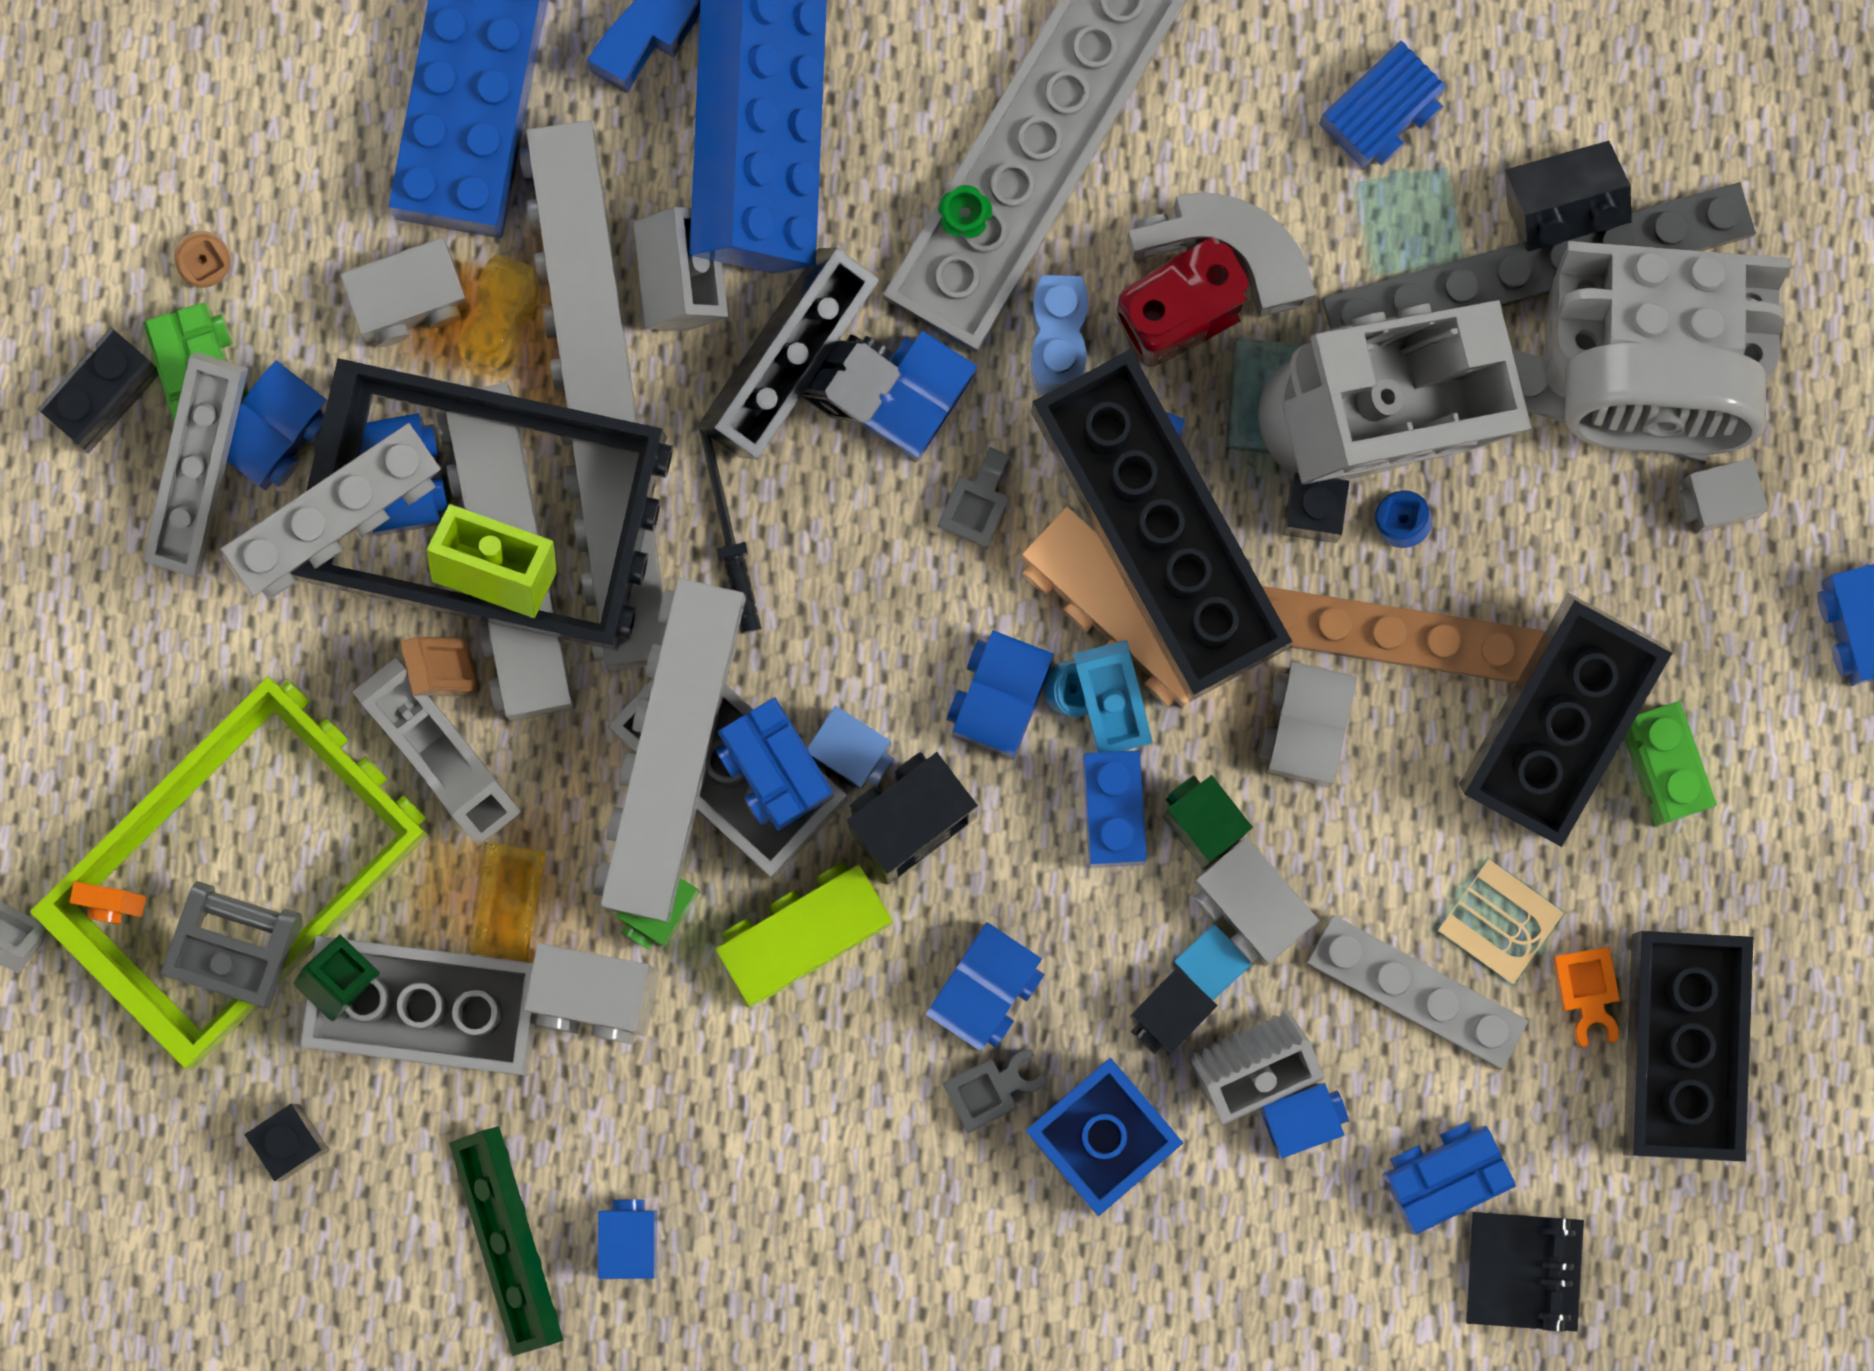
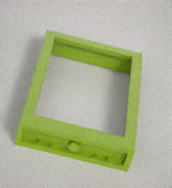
[30,676,429,1070]

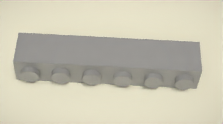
[436,382,575,722]
[594,578,746,924]

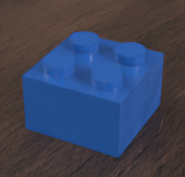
[1025,1057,1184,1216]

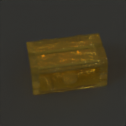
[466,842,546,962]

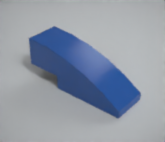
[587,0,701,93]

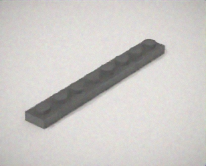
[1322,182,1756,330]

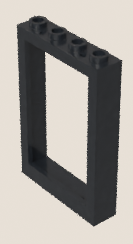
[291,358,673,651]

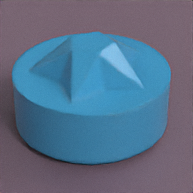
[1044,661,1088,717]

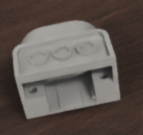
[1545,241,1790,455]
[1258,300,1532,484]

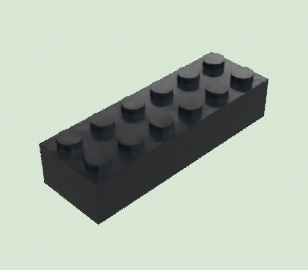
[1031,349,1293,702]

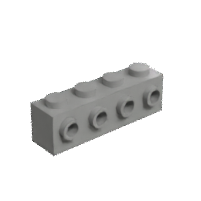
[219,423,441,600]

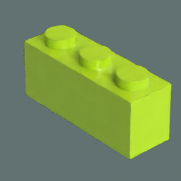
[715,862,893,1008]

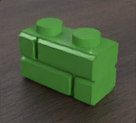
[143,303,249,421]
[1624,701,1717,827]

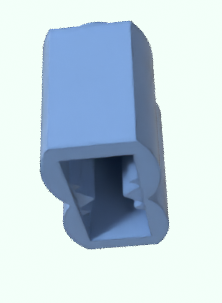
[1031,275,1088,394]

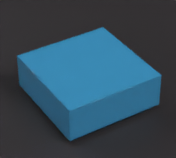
[1173,924,1252,1000]

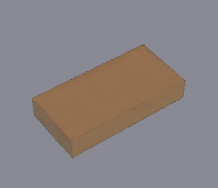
[400,636,480,696]

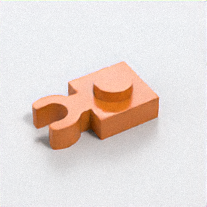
[1552,947,1620,1048]

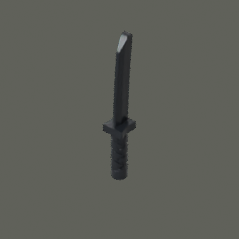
[698,422,762,634]

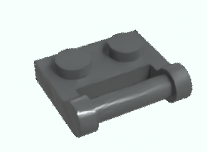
[160,881,302,1009]

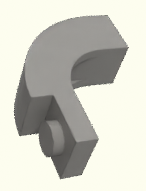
[1127,193,1316,318]
[353,657,521,846]

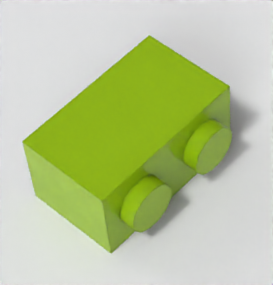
[426,504,557,619]

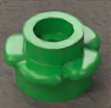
[938,185,992,239]

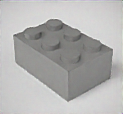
[524,943,660,1045]

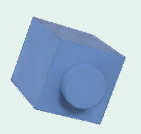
[807,705,894,791]

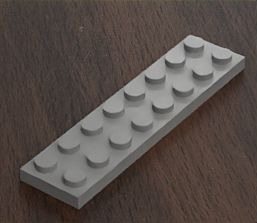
[883,0,1187,353]

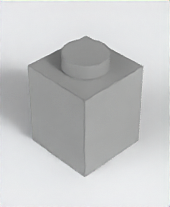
[1677,458,1768,534]

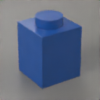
[1260,1083,1349,1159]
[598,1199,658,1279]

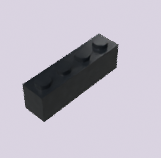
[697,247,880,460]

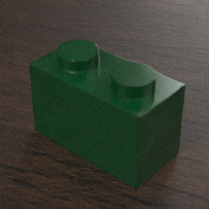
[1162,774,1253,869]

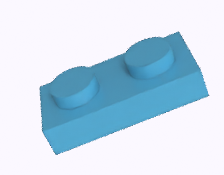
[1073,640,1153,753]

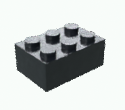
[846,752,978,884]

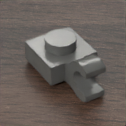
[937,447,1010,549]

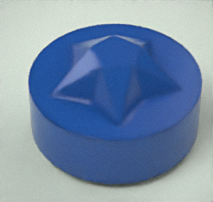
[1375,490,1432,548]

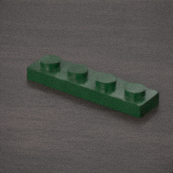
[449,1126,564,1356]

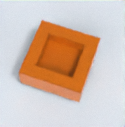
[69,881,147,925]

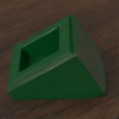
[294,934,380,1021]

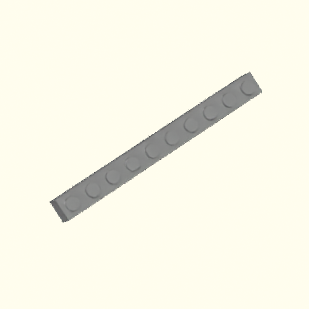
[519,120,667,672]

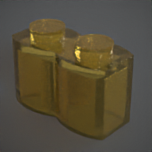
[459,254,539,380]

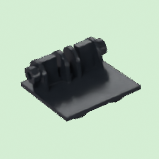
[1466,1212,1584,1332]

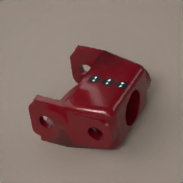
[1116,237,1249,367]

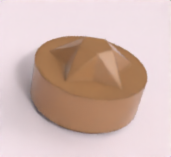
[174,231,230,288]

